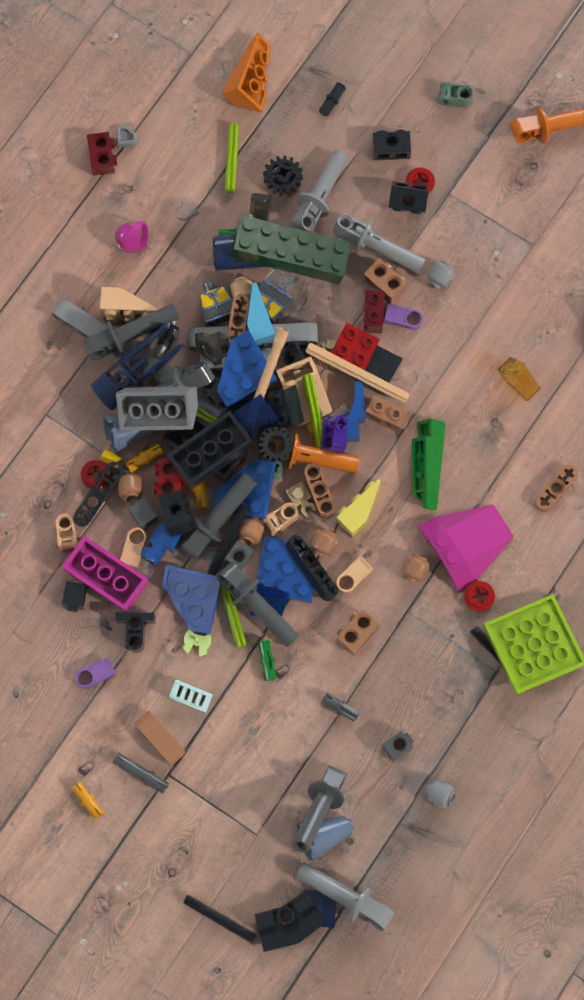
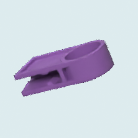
[384,304,423,330]
[75,657,116,689]

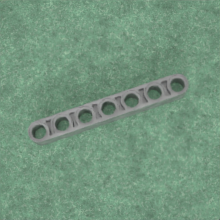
[188,323,318,351]

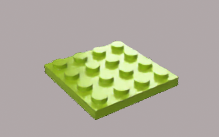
[483,594,584,696]

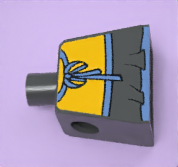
[259,279,294,324]
[199,280,239,327]

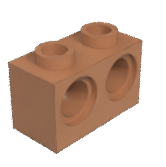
[363,259,407,304]
[365,395,408,433]
[336,609,380,656]

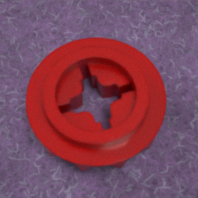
[406,167,435,194]
[81,460,111,489]
[464,581,495,612]

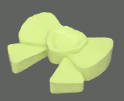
[183,630,212,657]

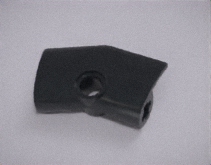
[254,890,327,952]

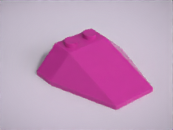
[418,505,514,592]

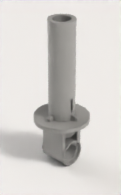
[291,150,349,231]
[333,214,426,273]
[296,862,394,932]

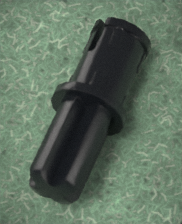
[319,82,346,117]

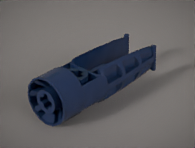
[213,235,266,271]
[90,324,185,410]

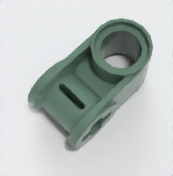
[437,82,473,108]

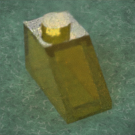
[497,357,540,401]

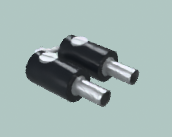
[147,321,179,359]

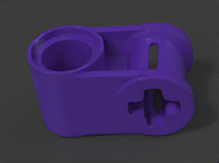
[321,415,348,453]

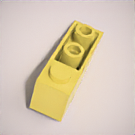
[337,479,381,538]

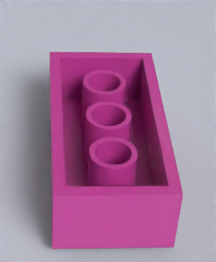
[62,536,149,612]

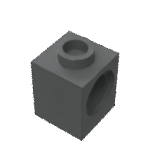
[128,498,159,530]
[225,540,255,572]
[382,730,414,762]

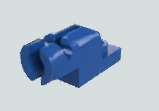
[141,523,192,565]

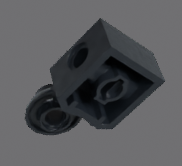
[230,385,305,432]

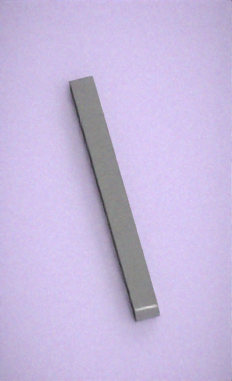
[51,298,230,418]

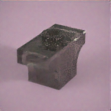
[249,193,273,221]
[195,332,230,365]

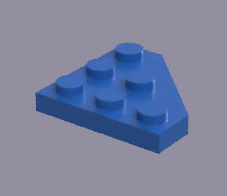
[217,330,277,408]
[211,459,276,519]
[256,536,314,603]
[162,565,221,635]

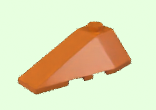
[222,33,270,112]

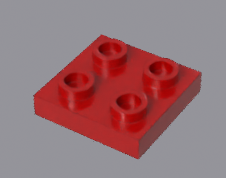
[331,322,380,370]

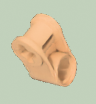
[261,503,299,537]
[56,514,79,552]

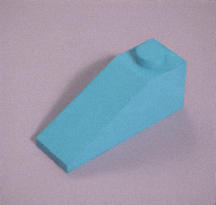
[245,282,275,345]

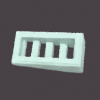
[169,680,213,713]

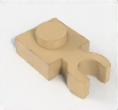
[285,481,316,518]

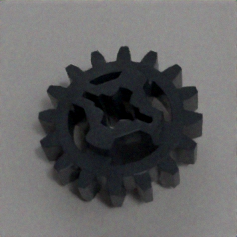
[263,155,303,196]

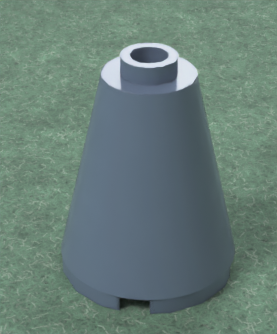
[103,414,156,453]
[296,816,354,861]

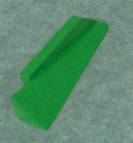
[412,419,446,510]

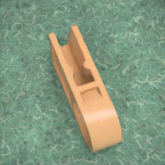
[120,527,147,568]
[337,556,373,594]

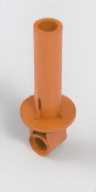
[509,108,584,144]
[269,433,360,474]

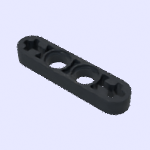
[73,461,123,527]
[286,535,338,601]

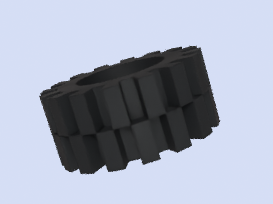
[257,427,293,462]

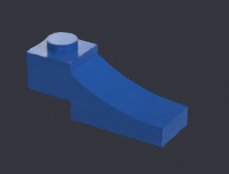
[346,381,366,442]

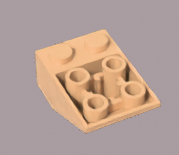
[100,287,157,323]
[276,357,333,427]

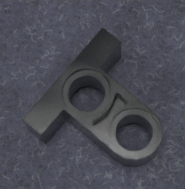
[115,612,156,653]

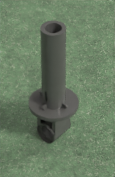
[84,303,180,361]
[155,361,215,389]
[180,473,257,560]
[217,562,299,647]
[292,765,347,853]

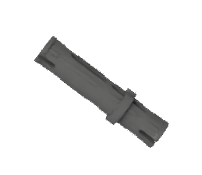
[113,752,169,794]

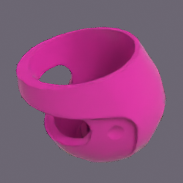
[115,220,149,253]

